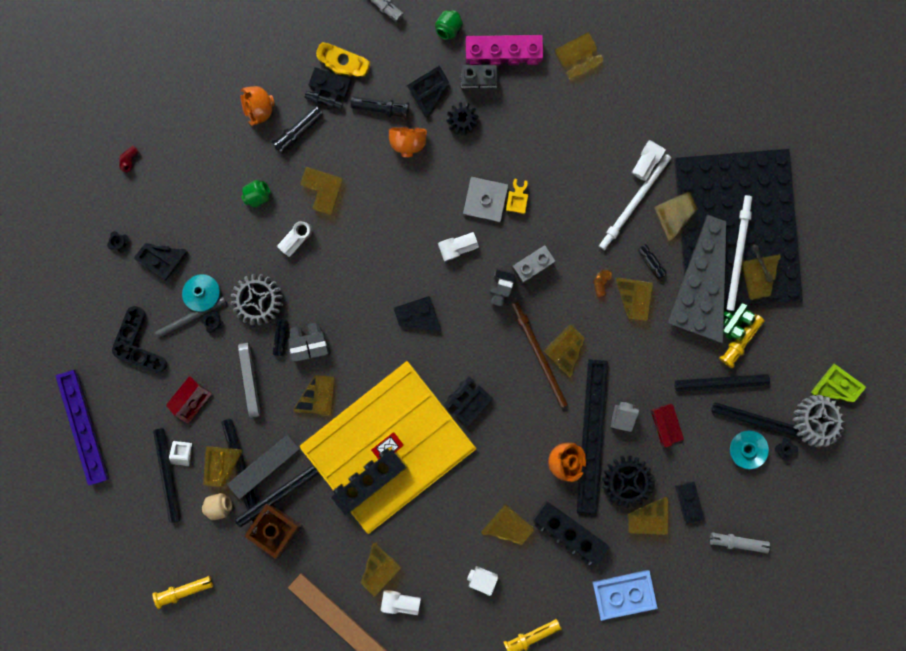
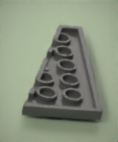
[667,215,726,343]

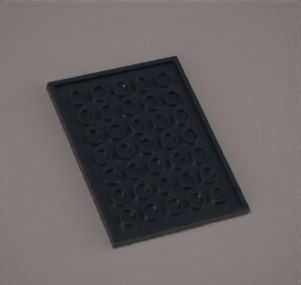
[674,149,803,307]

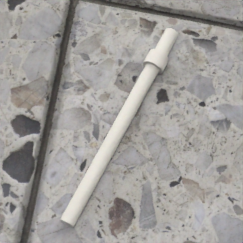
[599,154,671,250]
[727,196,752,311]

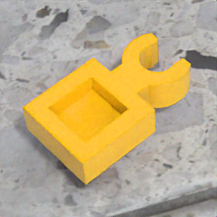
[506,179,528,214]

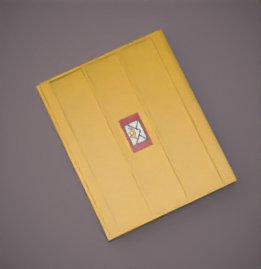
[299,361,477,534]

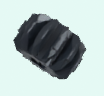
[446,102,479,135]

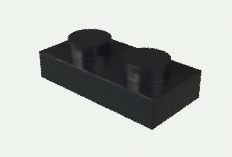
[675,481,705,524]

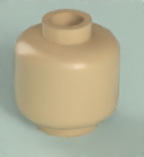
[202,493,232,520]

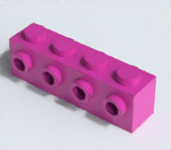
[466,35,543,66]

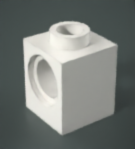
[467,566,498,596]

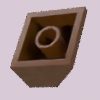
[244,504,302,559]

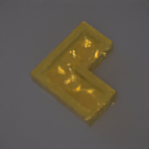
[300,167,343,215]

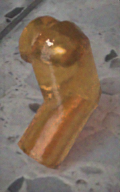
[593,269,612,297]

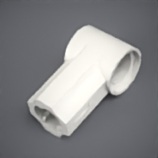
[632,140,666,181]
[277,221,312,257]
[438,232,479,262]
[381,590,420,615]

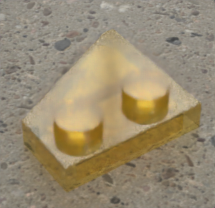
[742,254,781,300]
[203,446,242,487]

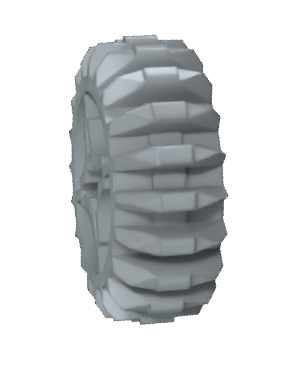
[231,274,283,326]
[793,395,845,447]

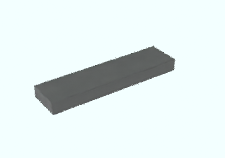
[227,435,299,499]

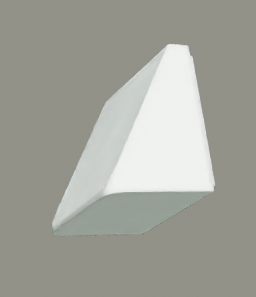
[169,441,192,466]

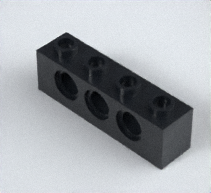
[331,448,407,516]
[533,500,610,566]

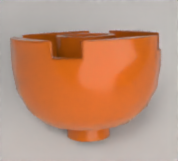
[240,86,275,126]
[389,127,427,157]
[548,443,586,482]

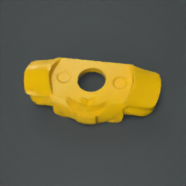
[316,42,370,76]

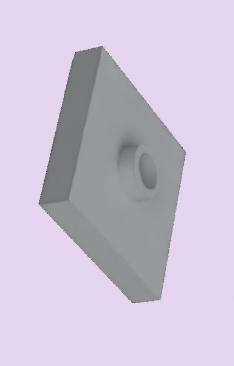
[463,177,508,222]

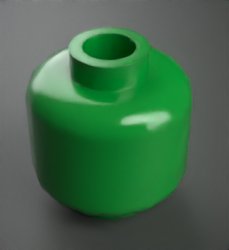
[435,10,463,40]
[241,179,271,208]

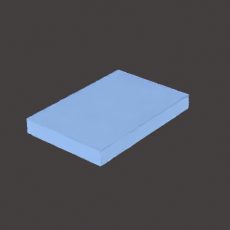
[593,570,658,621]

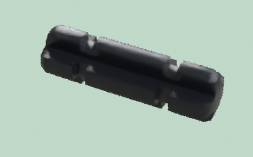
[638,244,667,279]
[273,319,288,356]

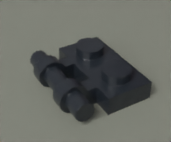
[304,67,351,110]
[443,376,493,427]

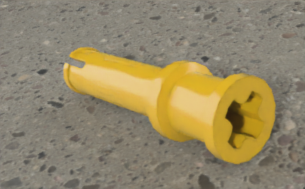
[719,314,765,368]
[153,576,213,609]
[504,619,562,651]

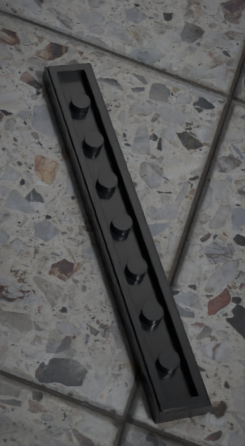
[576,359,608,514]

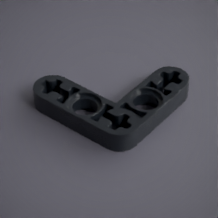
[112,306,167,373]

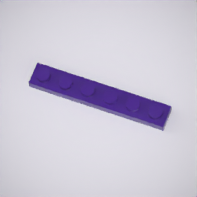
[55,370,109,486]

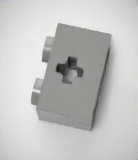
[512,245,555,283]

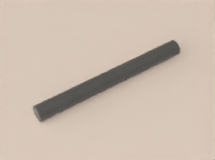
[155,297,227,338]

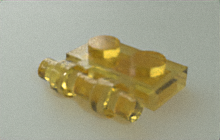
[554,32,604,78]

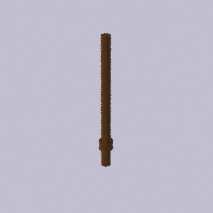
[511,302,568,408]

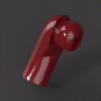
[119,145,140,173]

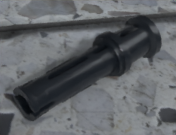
[350,96,409,120]
[271,105,323,154]

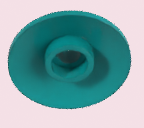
[182,274,220,312]
[730,430,769,469]

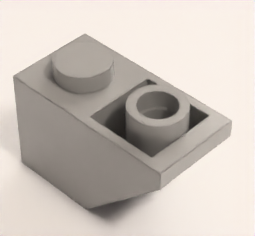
[610,402,639,432]

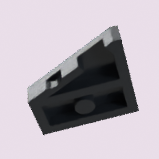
[406,65,449,117]
[134,243,187,281]
[393,296,441,332]

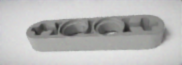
[238,342,260,418]

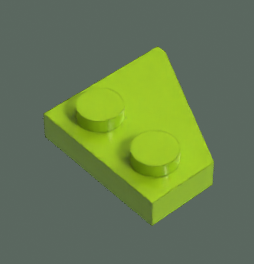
[811,363,866,402]

